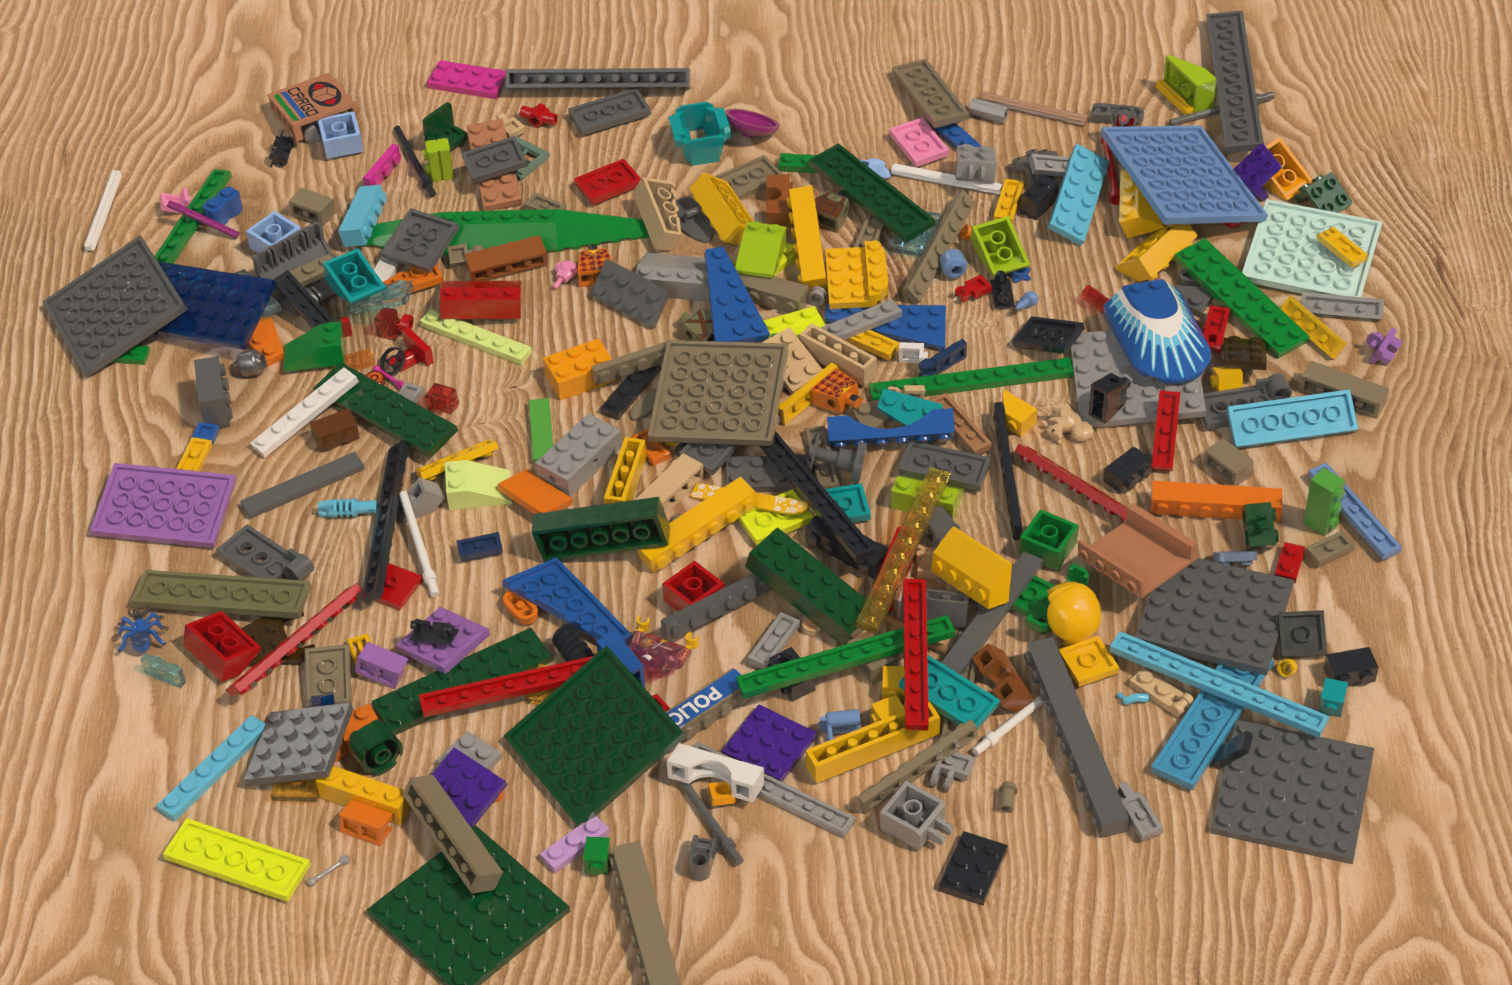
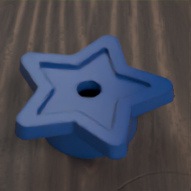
[1006,268,1031,283]

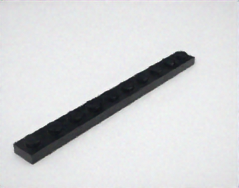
[759,431,875,562]
[361,440,409,605]

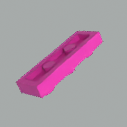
[363,143,401,186]

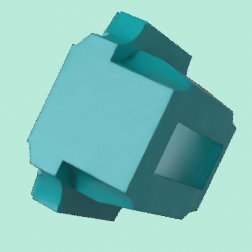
[668,101,731,166]

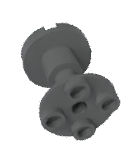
[806,432,867,484]

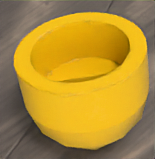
[1277,658,1297,678]

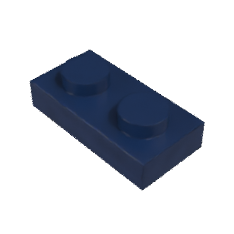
[456,532,503,562]

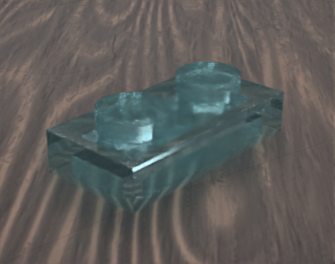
[140,653,186,688]

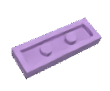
[540,816,610,873]

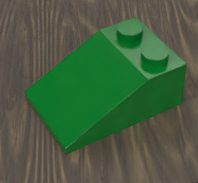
[284,322,345,372]

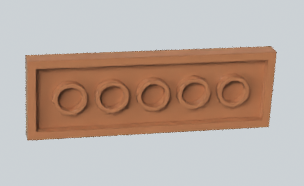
[466,118,522,211]

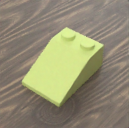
[445,460,513,510]

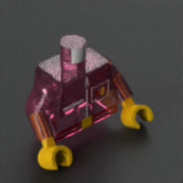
[629,615,700,674]

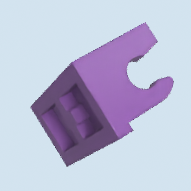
[355,642,408,689]

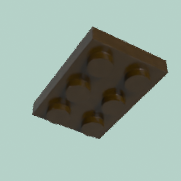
[1223,336,1267,370]

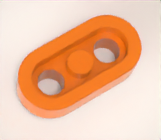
[503,590,538,625]

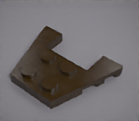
[241,611,315,667]

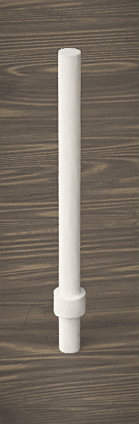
[399,491,439,597]
[972,675,1072,756]

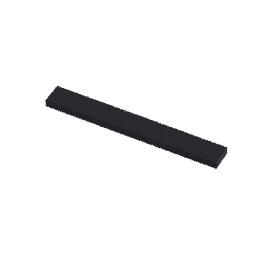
[993,402,1022,540]

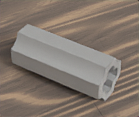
[969,98,1009,123]

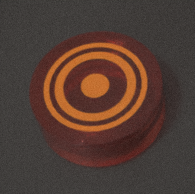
[366,371,385,385]

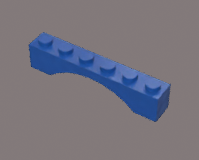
[827,408,955,449]

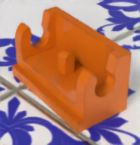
[339,799,393,846]

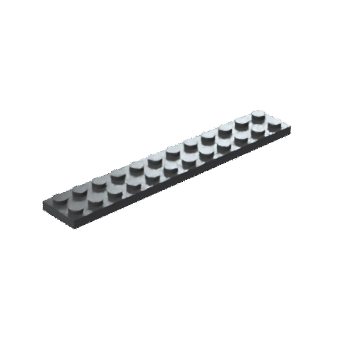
[1206,11,1264,153]

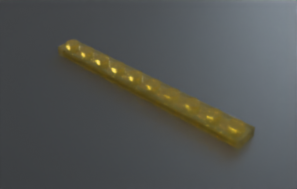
[856,467,950,634]

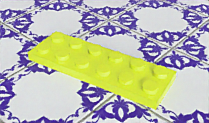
[163,818,311,902]

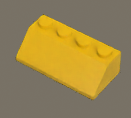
[1119,170,1165,238]
[689,172,754,246]
[1115,224,1197,282]
[931,527,1012,609]

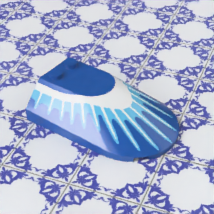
[1103,279,1211,383]

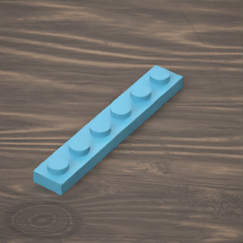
[156,715,266,822]

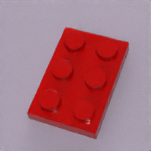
[574,158,641,205]

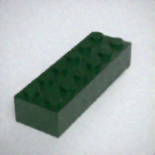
[531,497,670,562]
[745,527,878,646]

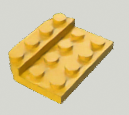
[825,240,888,309]

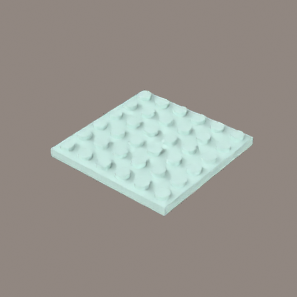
[1242,199,1382,297]

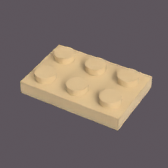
[762,327,822,395]

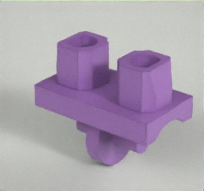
[1366,327,1403,365]

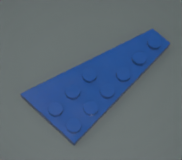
[704,247,770,343]
[825,304,946,352]
[502,557,633,644]

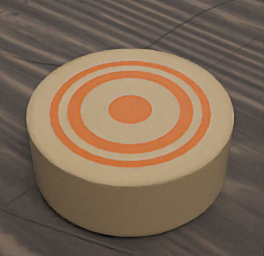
[802,616,823,636]

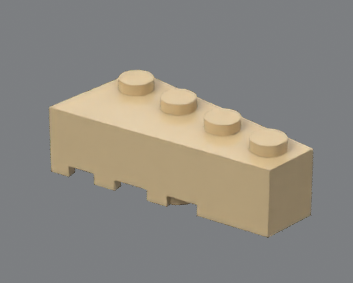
[632,177,681,251]

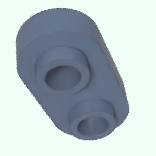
[1213,551,1257,566]

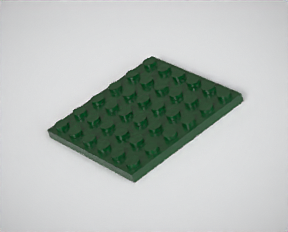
[504,645,686,827]
[367,825,570,985]

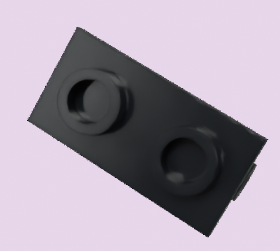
[269,130,294,168]
[990,270,1015,308]
[409,619,459,645]

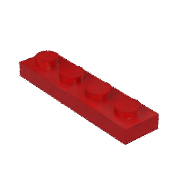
[1152,390,1181,472]

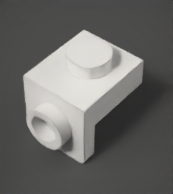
[899,342,928,371]

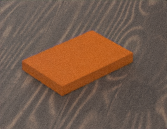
[497,469,573,514]

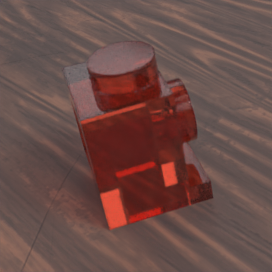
[374,306,400,341]
[425,383,459,414]

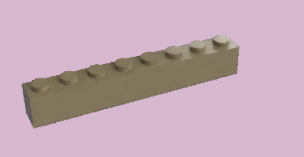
[609,841,681,985]

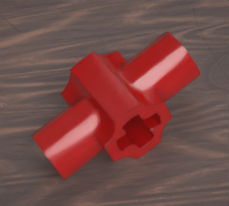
[519,103,558,128]

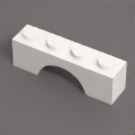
[667,743,764,802]

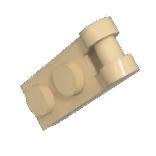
[1129,667,1194,717]

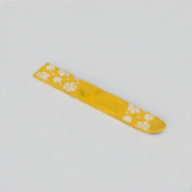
[690,483,809,515]

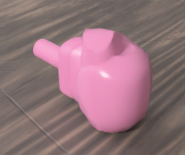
[552,260,578,289]

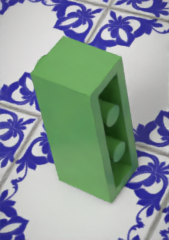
[1303,468,1345,536]

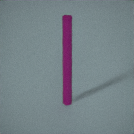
[167,200,240,239]

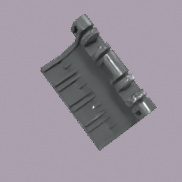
[252,221,336,316]

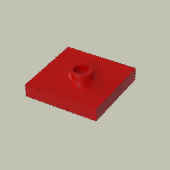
[362,563,423,610]

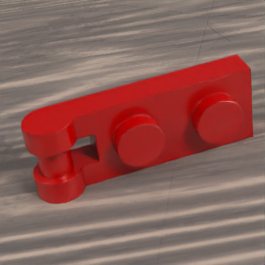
[1203,306,1230,353]

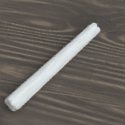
[891,164,1003,195]
[84,170,122,251]

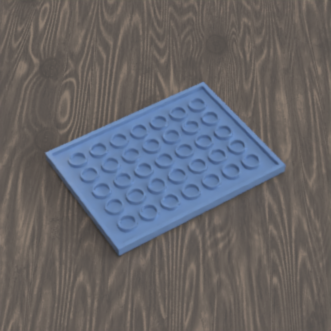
[1100,125,1268,225]

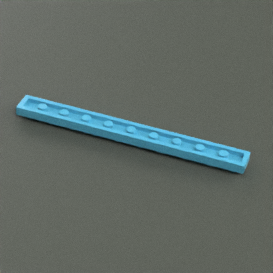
[1109,631,1330,738]

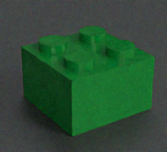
[1019,509,1079,570]

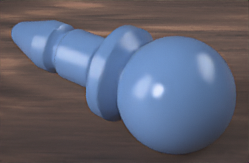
[1015,291,1038,310]

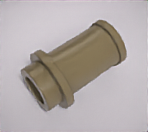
[998,781,1017,813]

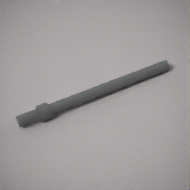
[1169,91,1274,126]
[677,781,744,866]

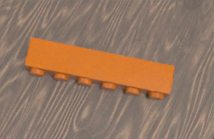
[1150,480,1283,522]

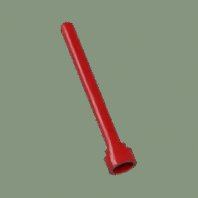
[1102,139,1120,205]

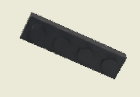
[272,270,335,329]
[600,364,661,420]

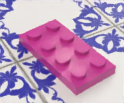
[427,60,506,99]

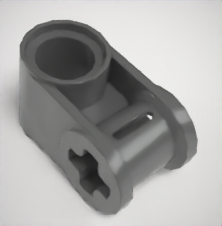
[689,835,718,881]

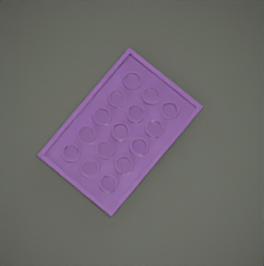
[90,463,237,548]

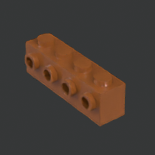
[464,235,548,281]

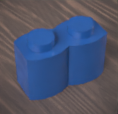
[203,186,243,225]

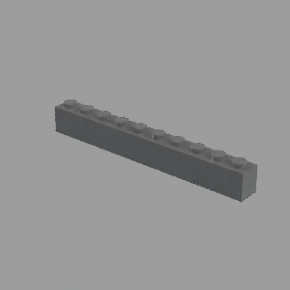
[506,68,691,89]
[1024,637,1129,838]

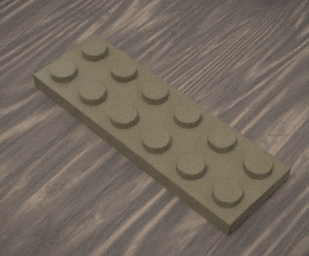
[892,59,969,128]

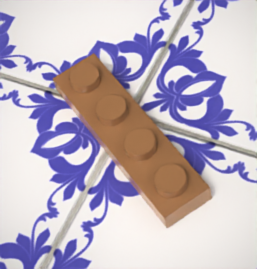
[929,393,992,455]

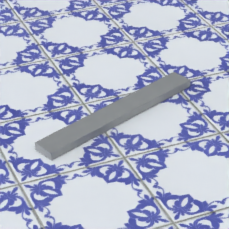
[694,742,856,838]

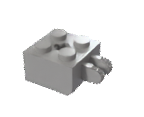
[955,144,997,183]
[880,781,954,851]

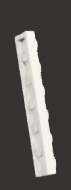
[250,368,359,458]

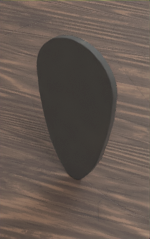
[675,198,713,243]

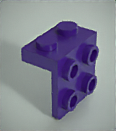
[1234,143,1282,201]

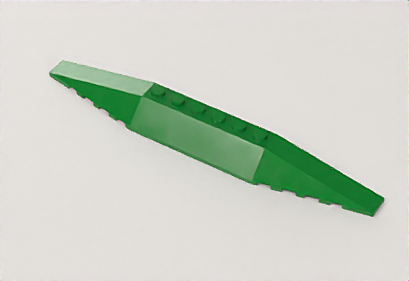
[360,209,650,255]

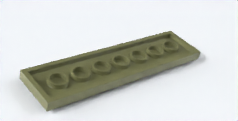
[131,570,312,619]

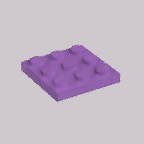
[396,607,490,674]

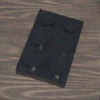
[1012,316,1085,354]
[938,831,1008,906]

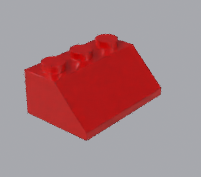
[183,611,261,682]

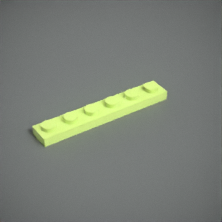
[420,309,532,365]

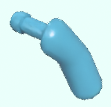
[1117,692,1149,705]

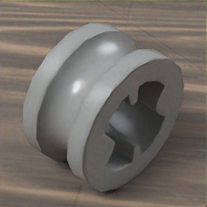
[808,286,828,306]

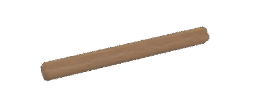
[980,92,1088,126]

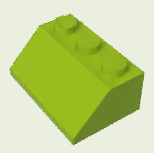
[891,476,964,520]

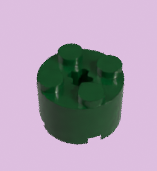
[349,720,403,775]

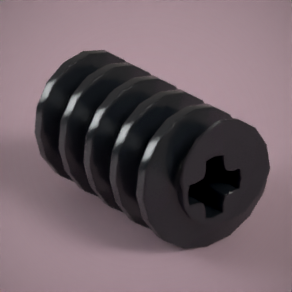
[552,624,595,662]

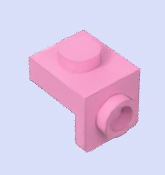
[159,188,191,214]

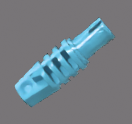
[318,498,378,518]

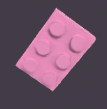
[889,117,949,167]

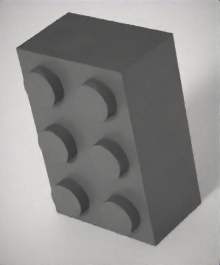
[194,356,233,429]

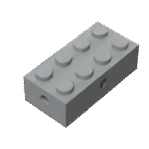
[535,413,622,497]

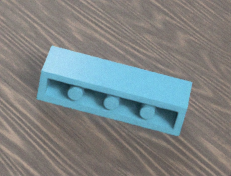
[338,185,387,247]

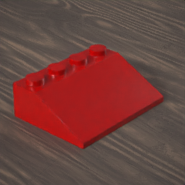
[440,281,522,319]

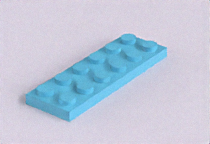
[1047,143,1109,246]
[1226,389,1358,448]

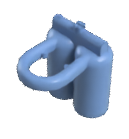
[818,709,860,741]

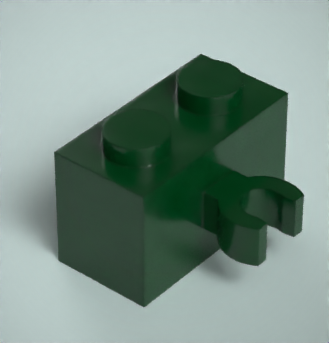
[1241,502,1279,551]

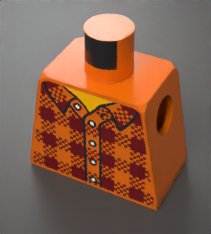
[578,245,612,287]
[810,368,862,413]

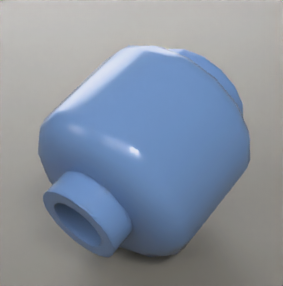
[939,249,967,278]

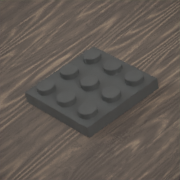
[380,208,460,273]

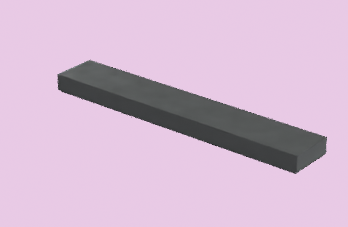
[240,452,365,519]

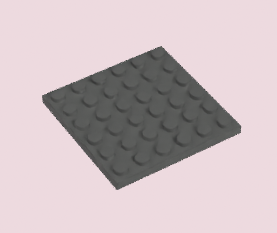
[43,235,188,378]
[1135,558,1294,675]
[1211,719,1374,864]

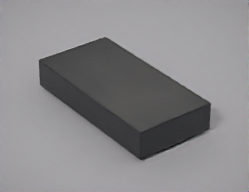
[1212,730,1253,770]

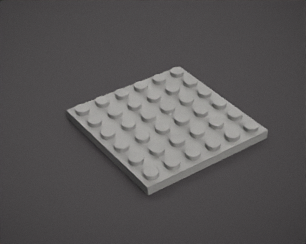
[1071,330,1206,428]

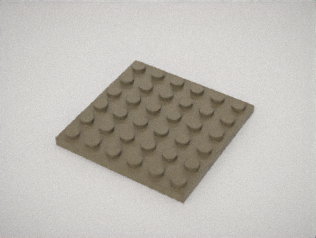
[648,340,789,446]

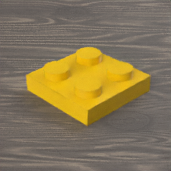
[1059,636,1119,687]

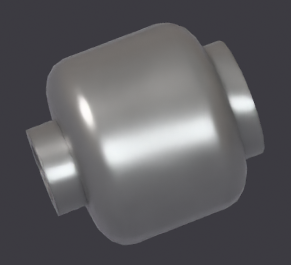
[235,349,267,377]

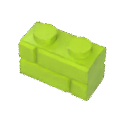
[423,138,454,182]

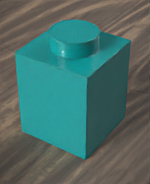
[1318,678,1348,717]

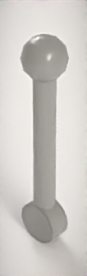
[307,855,350,886]

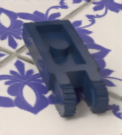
[918,339,967,377]

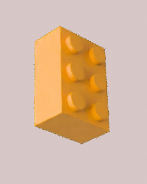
[543,338,617,401]

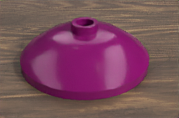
[725,109,780,138]

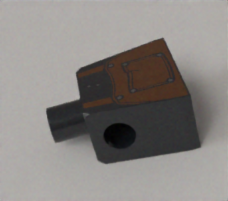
[1088,373,1131,424]

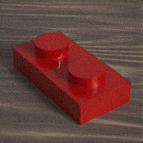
[1274,542,1306,584]

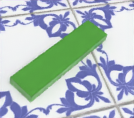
[529,398,553,464]

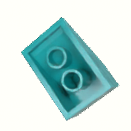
[323,248,386,305]

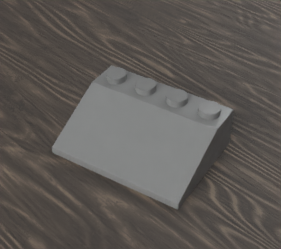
[636,252,709,302]

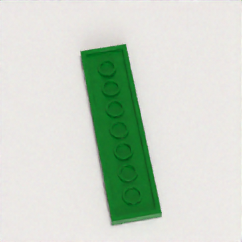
[1174,238,1310,359]

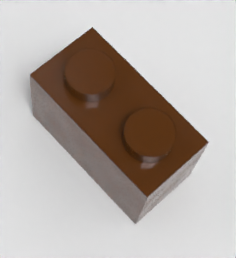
[310,409,360,453]

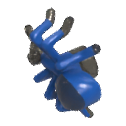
[114,605,169,653]

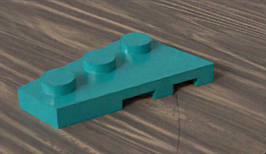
[877,388,943,444]

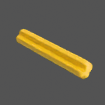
[1155,79,1194,115]

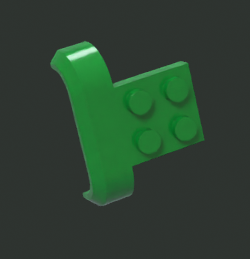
[1011,563,1089,635]

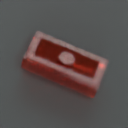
[1081,285,1110,314]

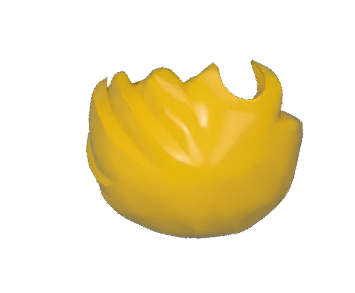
[1047,582,1102,645]

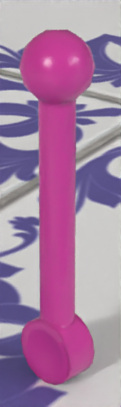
[373,365,404,389]

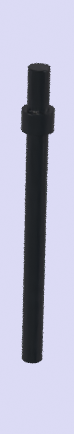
[393,126,436,197]

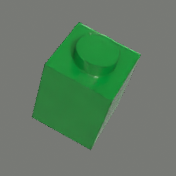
[583,836,611,875]

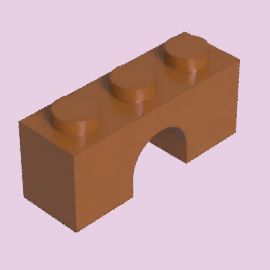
[766,174,794,227]
[972,643,1033,713]

